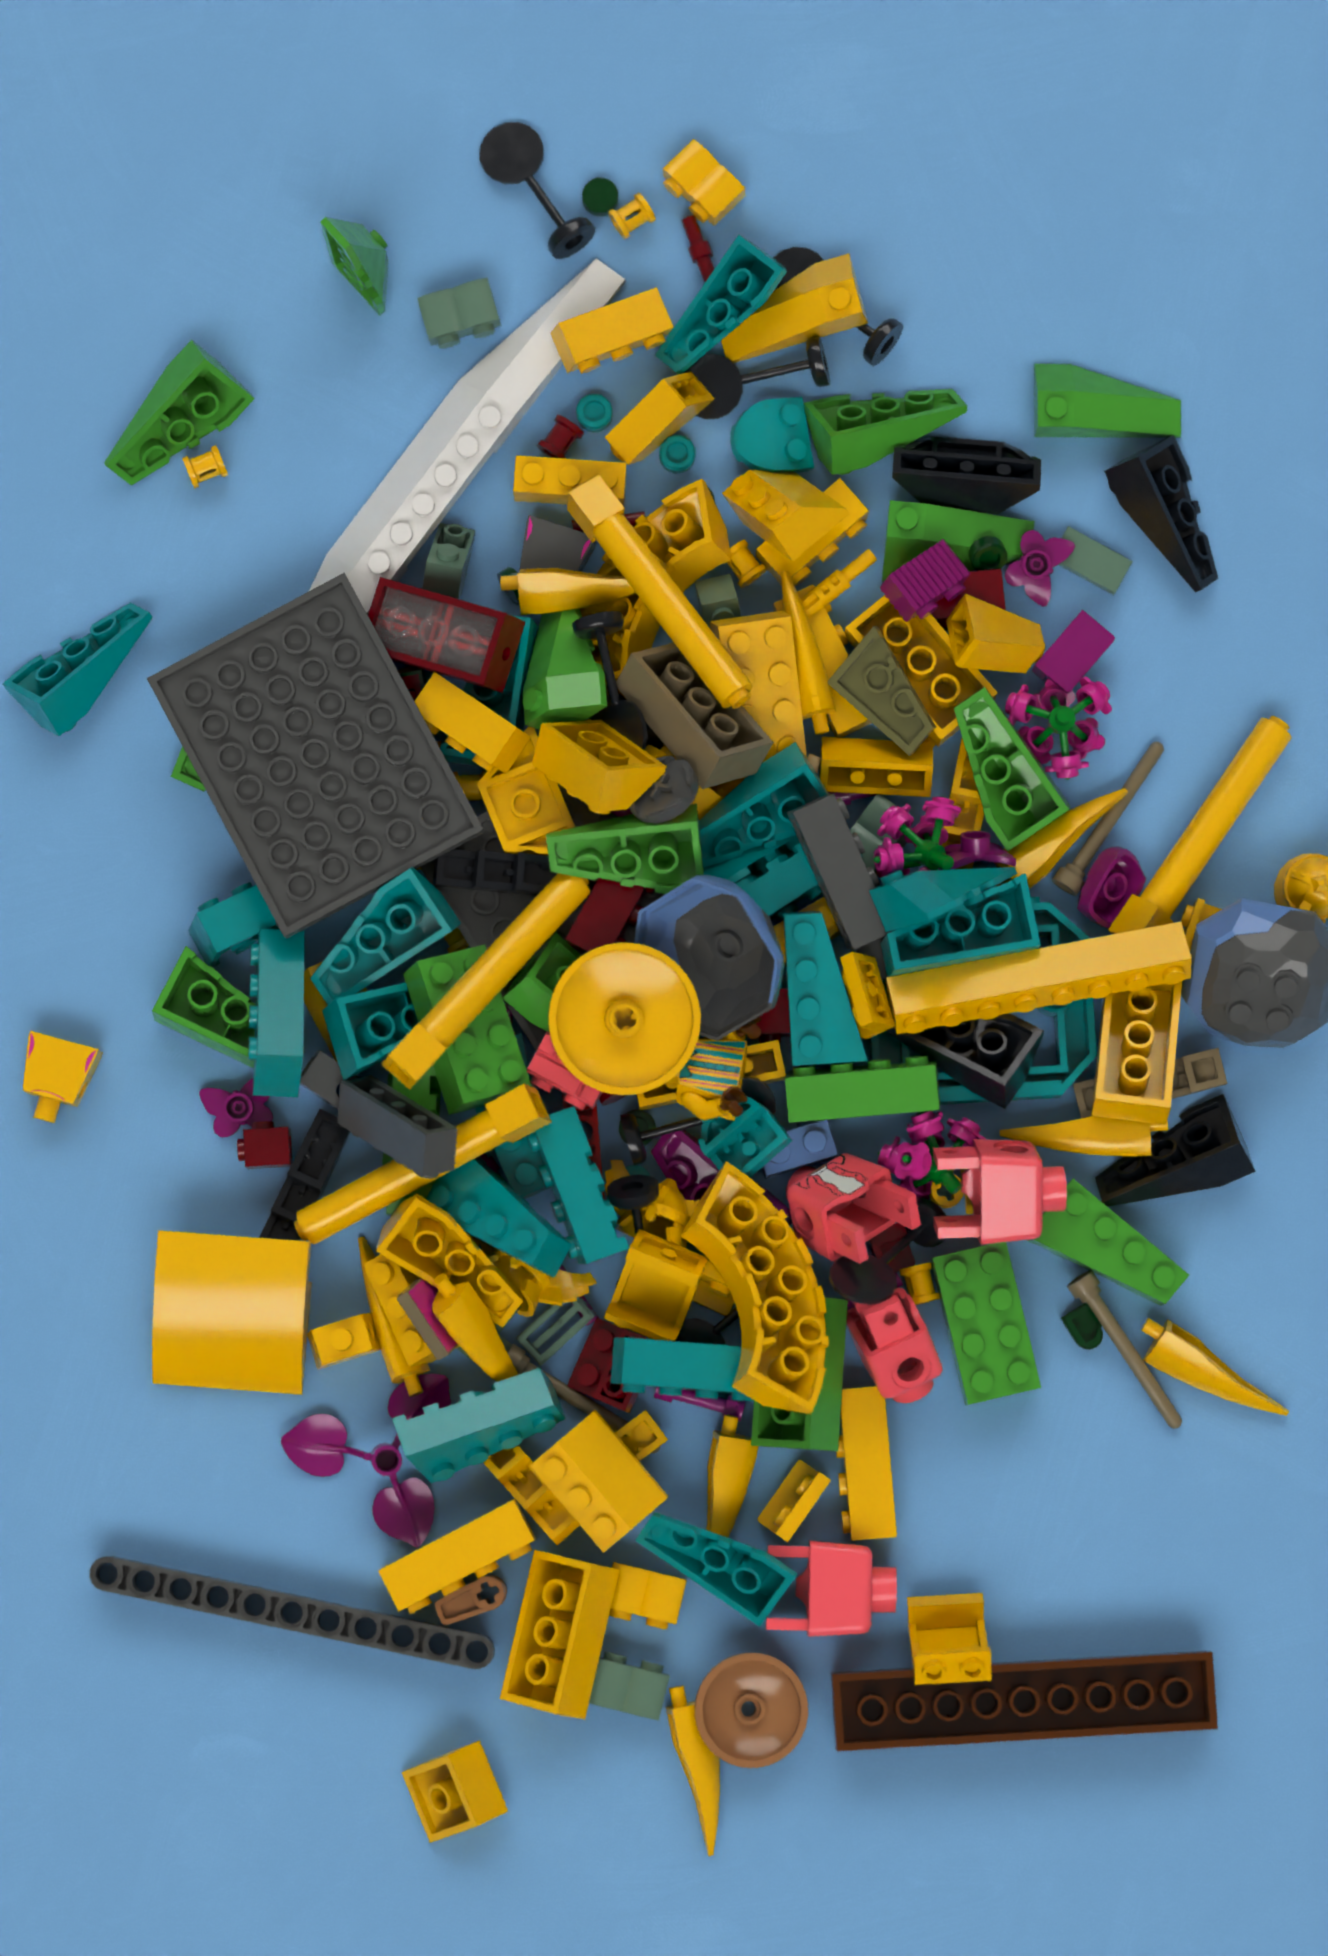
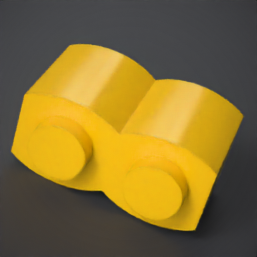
[663,139,745,226]
[609,1562,687,1630]

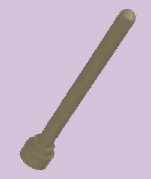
[1052,742,1164,896]
[1067,1270,1182,1429]
[508,1344,661,1453]

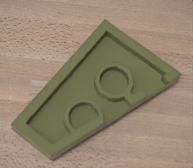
[828,626,936,756]

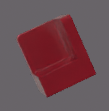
[868,1223,915,1273]

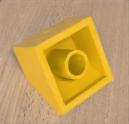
[401,1740,508,1843]

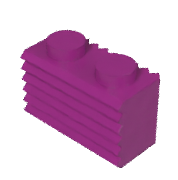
[880,539,971,622]

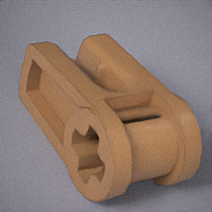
[435,1575,507,1625]

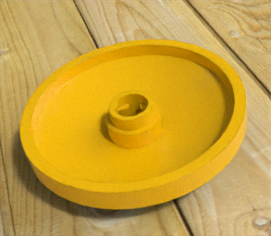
[548,943,701,1095]

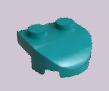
[730,397,814,473]
[698,1096,793,1178]

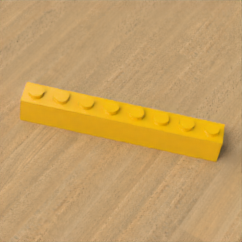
[886,921,1192,1035]

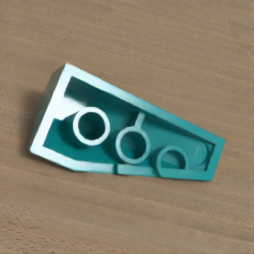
[310,867,462,1005]
[635,1512,798,1627]

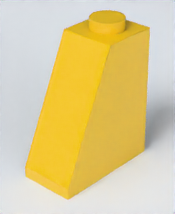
[605,371,715,465]
[946,593,1045,674]

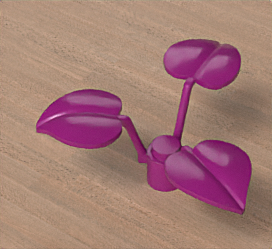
[281,1373,451,1547]

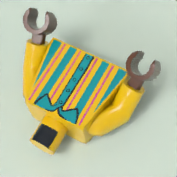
[669,1017,761,1121]

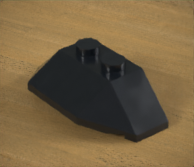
[892,436,1041,514]

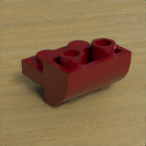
[567,1317,648,1414]

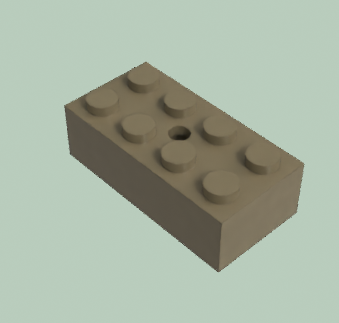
[616,643,774,789]

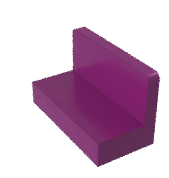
[1032,609,1115,693]

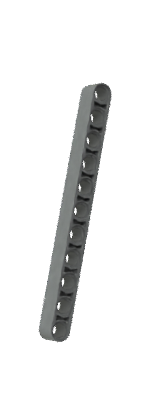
[89,1556,495,1669]

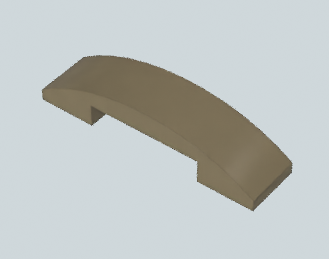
[1073,1048,1227,1118]

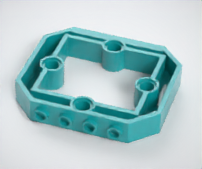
[869,897,1097,1105]

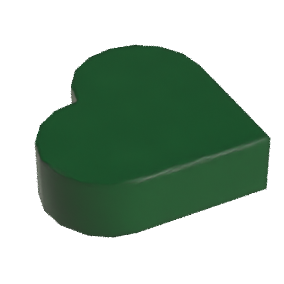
[1060,1303,1103,1350]

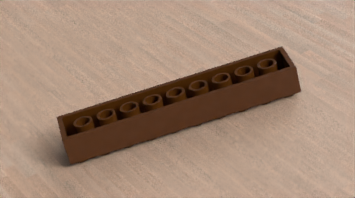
[830,1650,1218,1751]

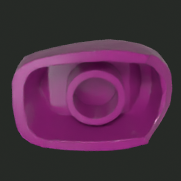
[1077,846,1147,928]

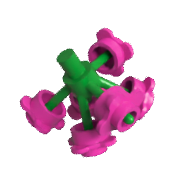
[1005,676,1112,780]
[874,796,961,878]
[877,1111,986,1200]

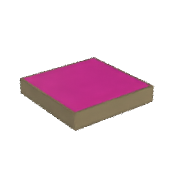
[397,1277,458,1361]

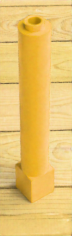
[567,475,753,709]
[1108,716,1292,934]
[382,873,590,1090]
[294,1084,551,1245]

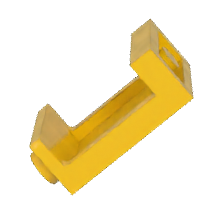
[604,1229,708,1341]
[907,1593,991,1685]

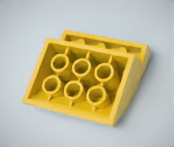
[152,1230,312,1395]

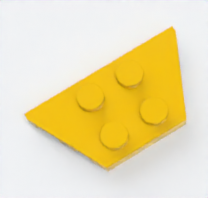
[477,727,575,856]

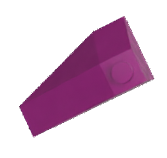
[651,1130,792,1225]

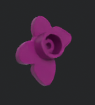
[1005,530,1075,607]
[944,831,1016,870]
[199,1078,273,1137]

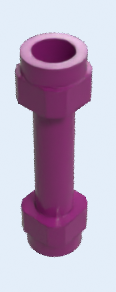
[654,1387,746,1422]

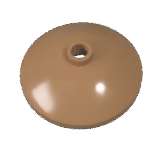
[694,1652,808,1768]

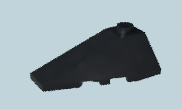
[886,1013,1044,1109]
[1095,1094,1256,1207]

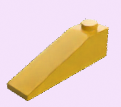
[721,253,868,363]
[376,1194,524,1328]

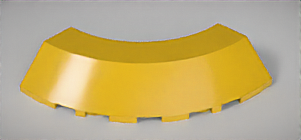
[580,479,732,698]
[681,1161,829,1414]

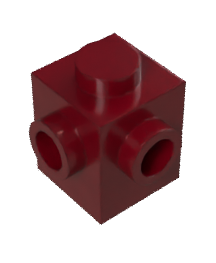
[237,1121,293,1170]

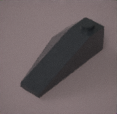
[1104,435,1218,592]

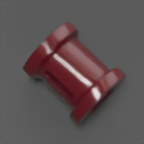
[537,415,584,459]

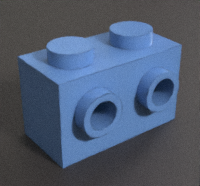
[762,1120,838,1179]

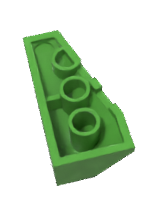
[320,217,388,316]
[1034,364,1181,438]

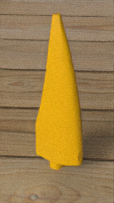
[500,568,636,615]
[781,571,836,735]
[993,788,1128,889]
[999,1116,1168,1157]
[358,1237,430,1397]
[432,1274,519,1382]
[1141,1318,1289,1416]
[706,1414,759,1538]
[666,1685,720,1856]

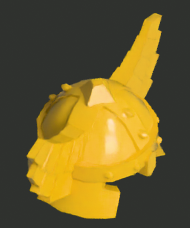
[1274,853,1328,924]
[604,1160,700,1249]
[479,1240,597,1317]

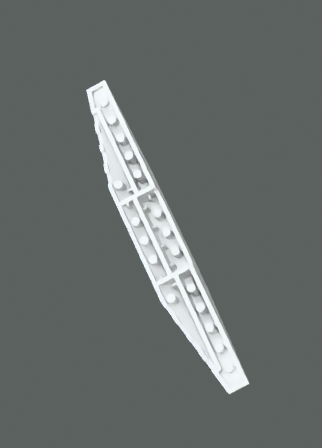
[309,259,626,615]

